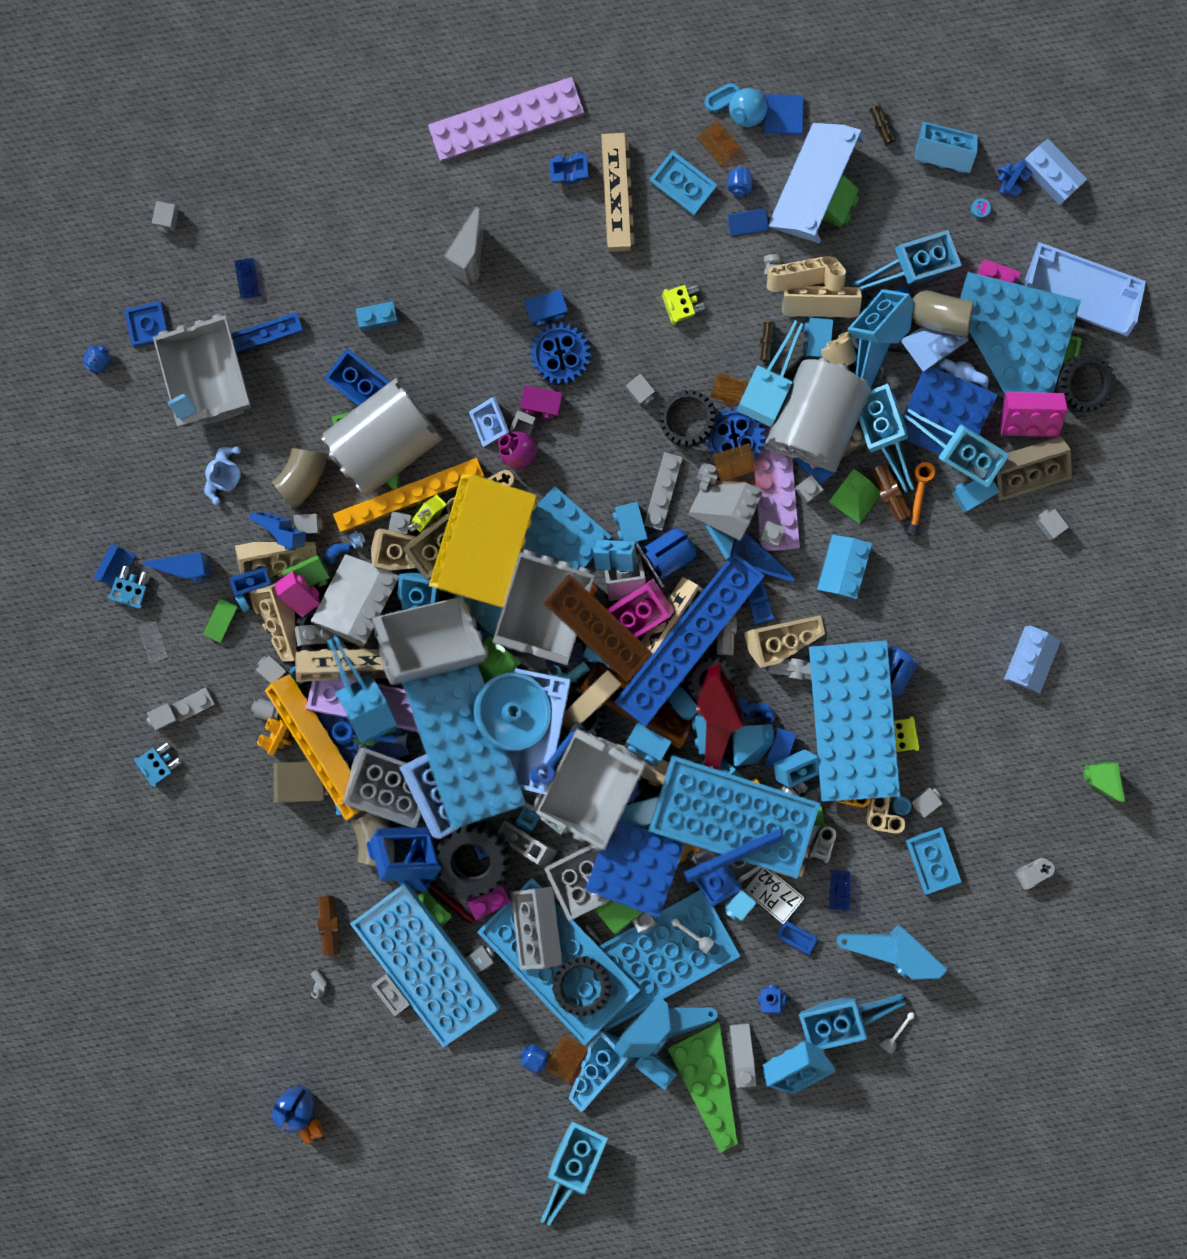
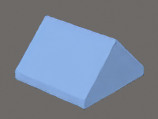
[469,397,509,447]

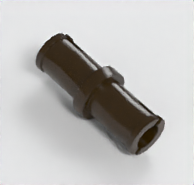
[869,104,896,145]
[760,321,776,362]

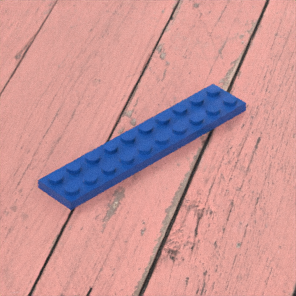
[615,553,764,727]

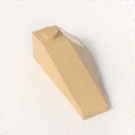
[371,528,417,571]
[235,542,317,578]
[248,582,296,662]
[744,615,825,668]

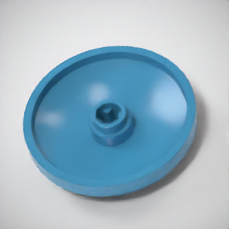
[474,673,551,751]

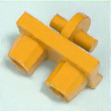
[257,717,292,756]

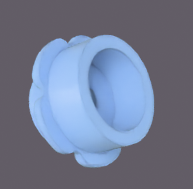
[349,530,365,549]

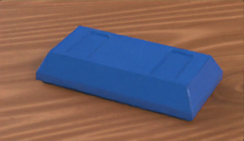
[775,921,819,955]

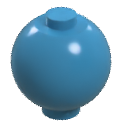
[729,88,767,128]

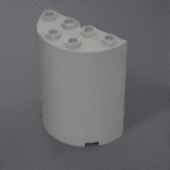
[153,314,251,427]
[764,358,871,472]
[321,377,443,495]
[493,550,595,665]
[373,596,488,685]
[536,729,646,851]

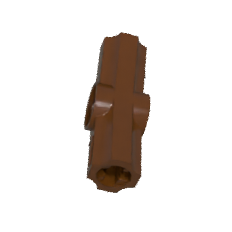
[872,463,912,522]
[318,895,340,956]

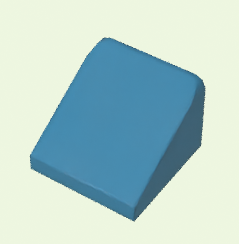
[167,394,197,420]
[514,806,541,834]

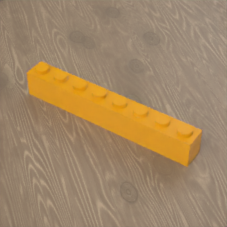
[333,458,485,533]
[265,674,363,821]

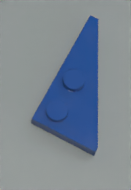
[731,532,795,582]

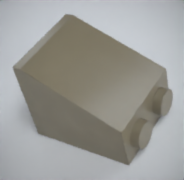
[273,761,329,802]

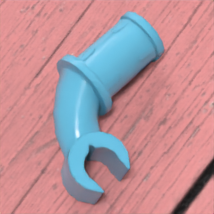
[548,661,591,684]

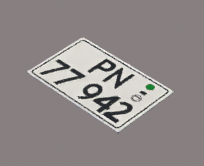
[635,541,664,588]
[743,867,804,924]

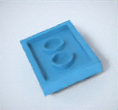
[649,150,717,216]
[905,827,961,895]

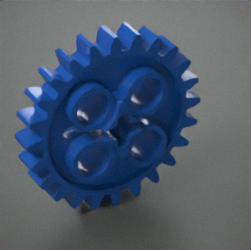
[529,322,591,385]
[705,406,767,469]

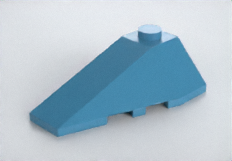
[398,572,441,611]
[568,1030,634,1113]

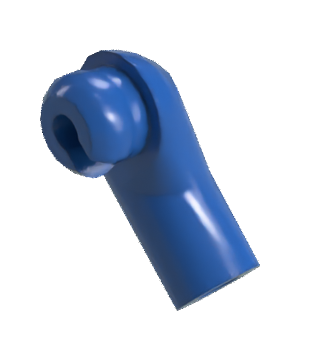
[324,543,350,564]
[750,703,775,723]

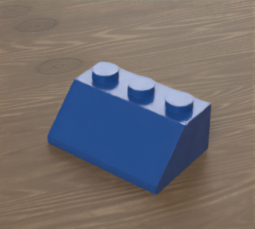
[323,348,391,406]

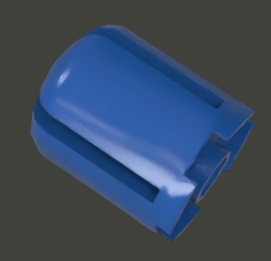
[641,528,696,582]
[887,642,921,697]
[272,1086,317,1133]

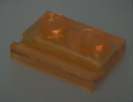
[696,119,742,167]
[710,372,749,406]
[712,443,758,481]
[544,1034,588,1083]

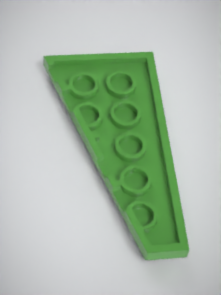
[667,1021,737,1153]

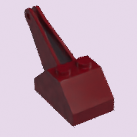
[696,664,744,770]

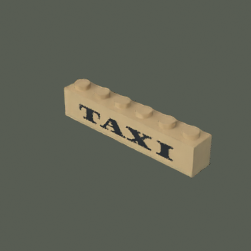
[602,133,634,252]
[630,577,704,681]
[295,648,387,682]

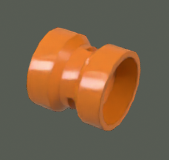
[299,1118,325,1145]

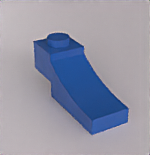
[250,512,306,551]

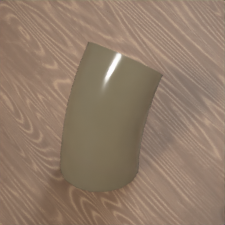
[911,290,974,337]
[271,448,328,511]
[350,812,395,866]

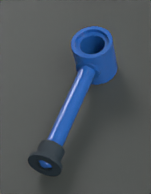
[530,721,586,786]
[332,722,408,749]

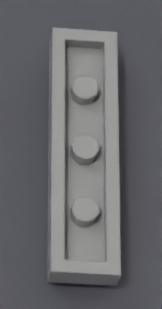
[644,452,683,531]

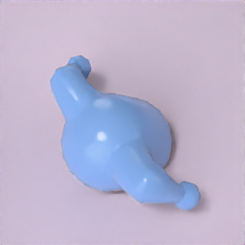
[935,358,989,390]
[204,446,241,505]

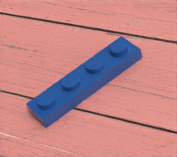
[232,312,304,354]

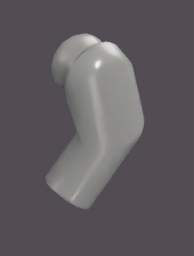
[310,968,327,999]

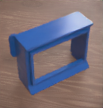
[366,827,441,881]

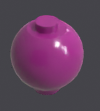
[498,431,537,470]

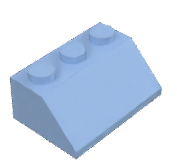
[1024,139,1087,206]
[901,327,969,372]
[1004,626,1061,694]

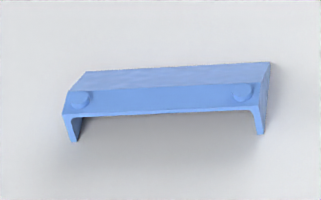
[768,123,865,244]
[1023,242,1146,337]
[508,668,571,794]

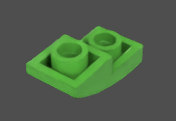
[203,597,238,643]

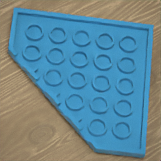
[960,272,1081,395]

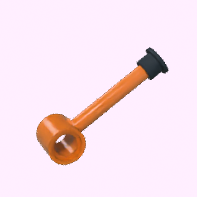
[905,462,935,536]

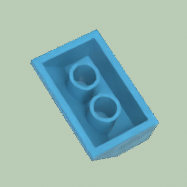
[914,122,978,173]
[817,535,872,600]
[763,1042,836,1094]

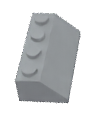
[511,887,562,970]

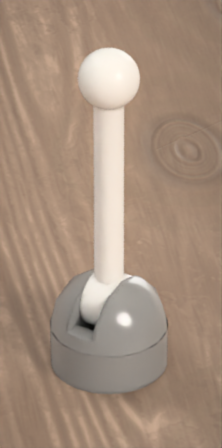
[672,919,715,954]
[880,1012,915,1055]

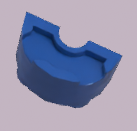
[549,152,588,185]

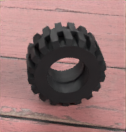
[687,657,736,700]

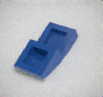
[748,581,774,626]
[765,728,796,768]

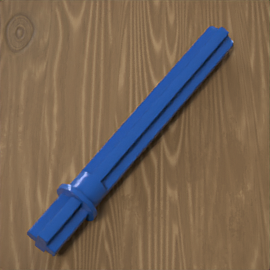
[684,829,784,883]

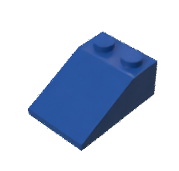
[143,552,212,583]

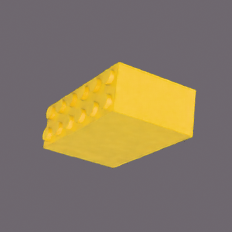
[429,474,537,607]

